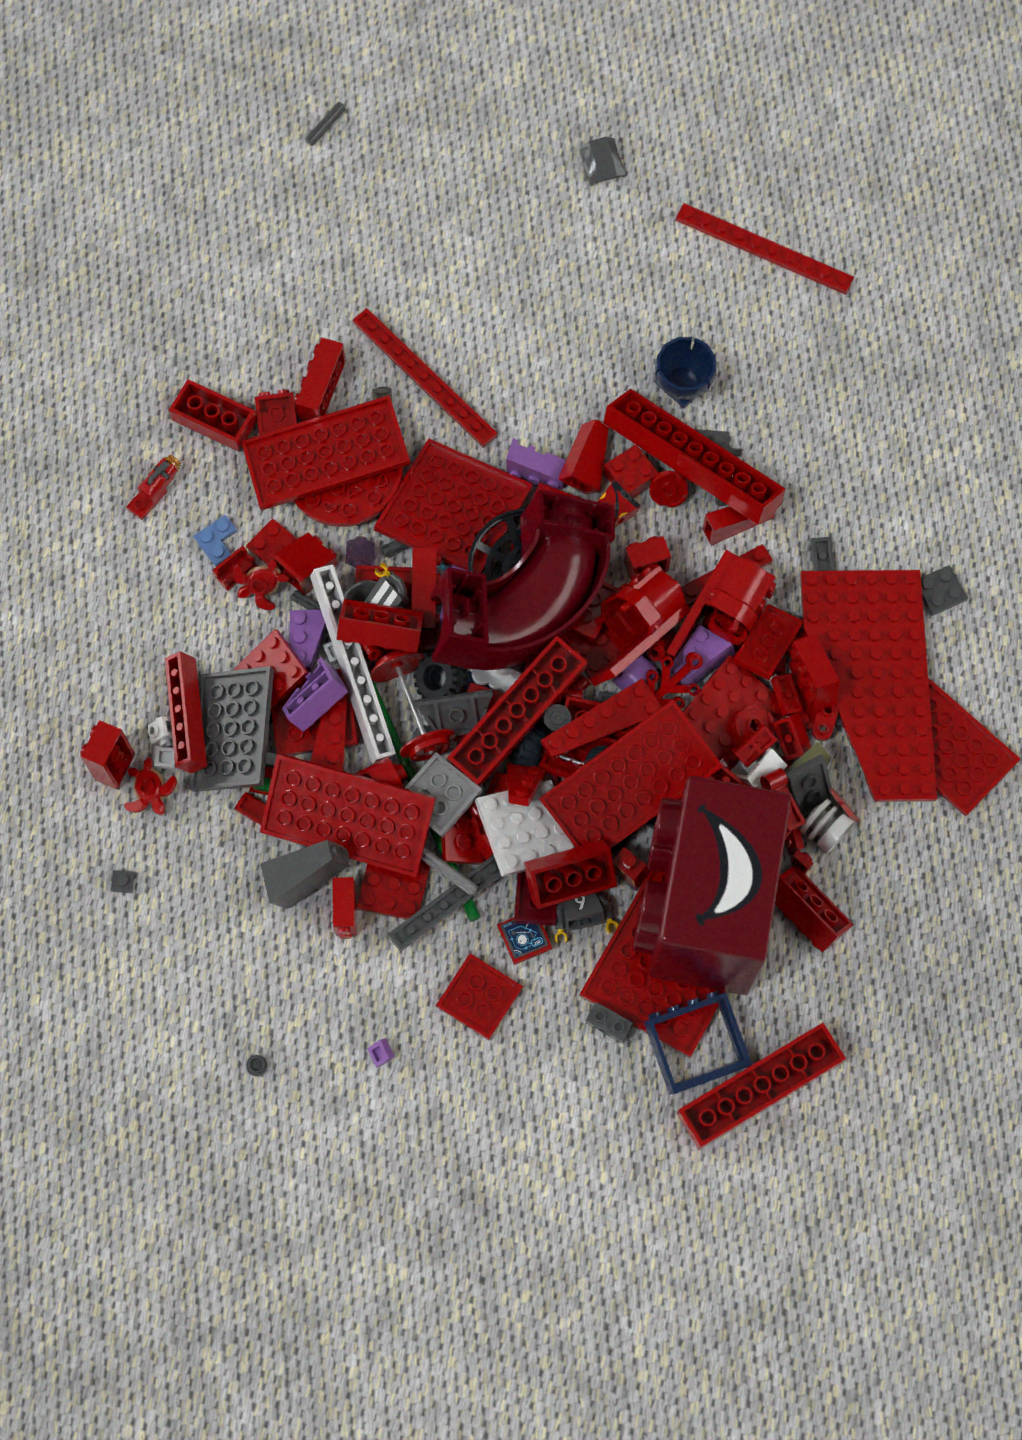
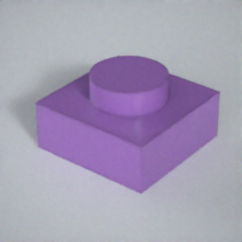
[368,1038,395,1068]

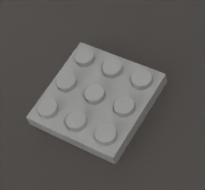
[405,753,483,838]

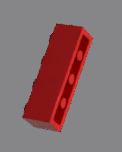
[411,548,441,630]

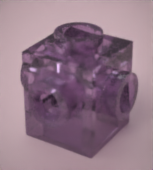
[345,536,375,568]

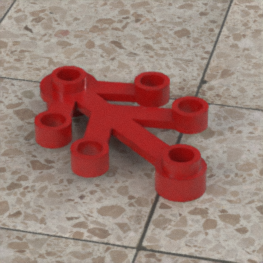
[645,652,703,709]

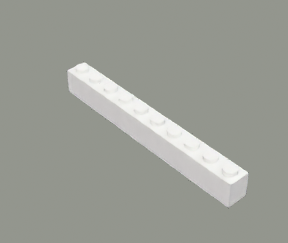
[310,564,396,764]

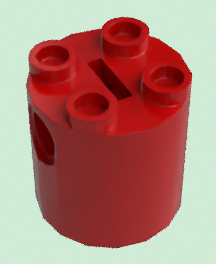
[354,757,408,788]

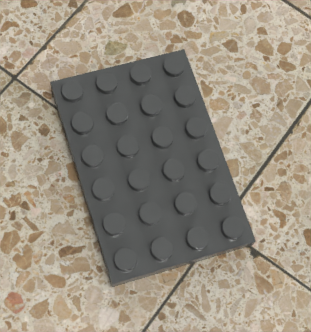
[189,666,274,792]

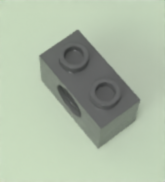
[585,1002,633,1044]

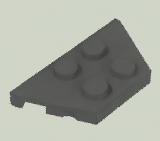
[414,689,493,736]

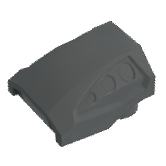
[579,136,626,186]

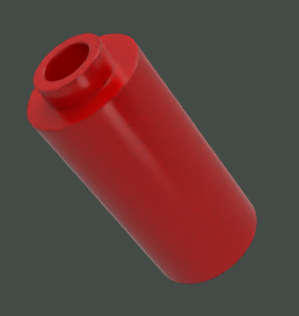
[646,629,676,661]

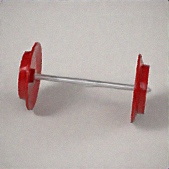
[370,650,456,762]

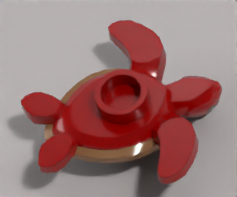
[233,559,290,611]
[124,757,177,815]

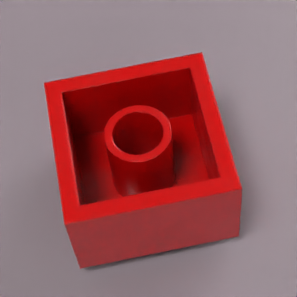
[603,444,658,498]
[624,536,671,578]

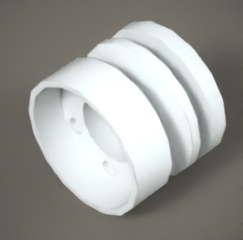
[800,799,855,854]

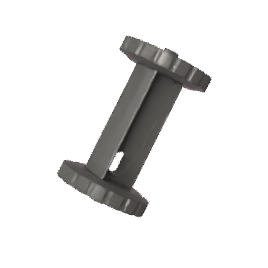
[539,704,571,733]

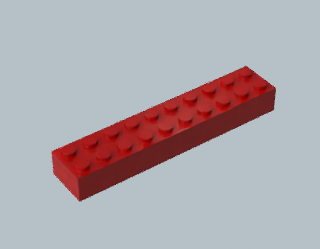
[603,388,786,525]

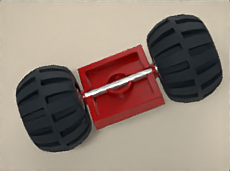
[508,722,608,778]

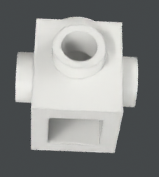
[148,716,173,747]

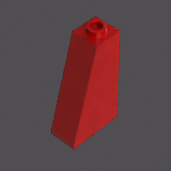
[558,420,609,494]
[702,506,777,546]

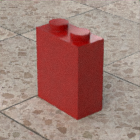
[332,877,357,939]

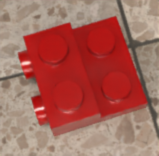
[254,389,297,435]

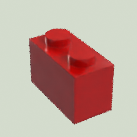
[772,713,812,761]

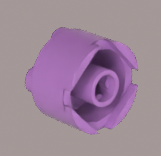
[612,654,659,690]

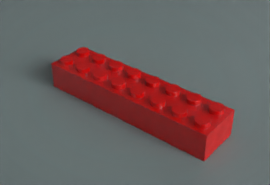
[447,635,588,787]
[676,1023,846,1150]

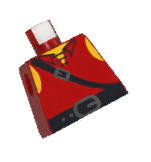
[597,480,641,527]
[612,847,649,891]

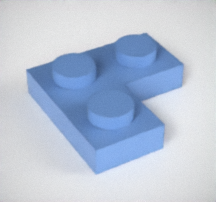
[193,514,237,567]

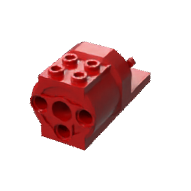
[666,550,777,663]
[589,565,691,686]

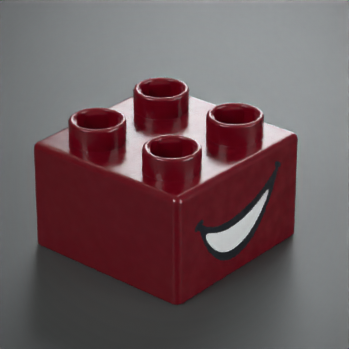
[633,776,792,996]

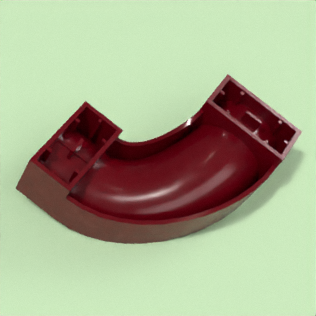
[430,489,615,670]

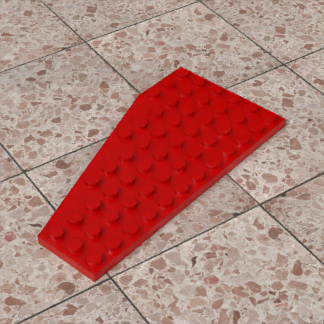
[800,570,937,802]

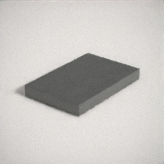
[786,754,835,819]

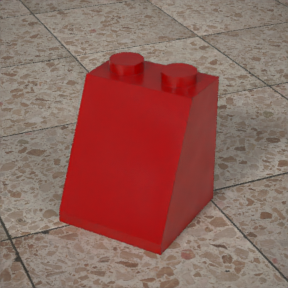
[273,532,338,595]

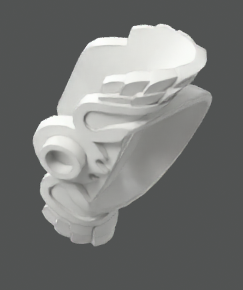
[467,666,522,693]

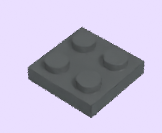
[921,565,968,616]

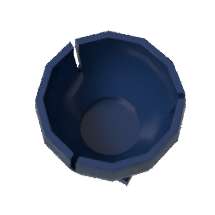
[655,337,717,408]

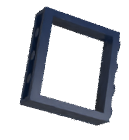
[643,991,752,1095]

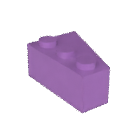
[506,438,566,490]
[289,610,327,673]
[670,625,736,685]
[282,657,348,732]

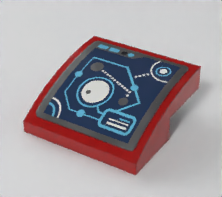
[497,918,553,965]

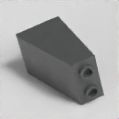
[260,840,349,909]

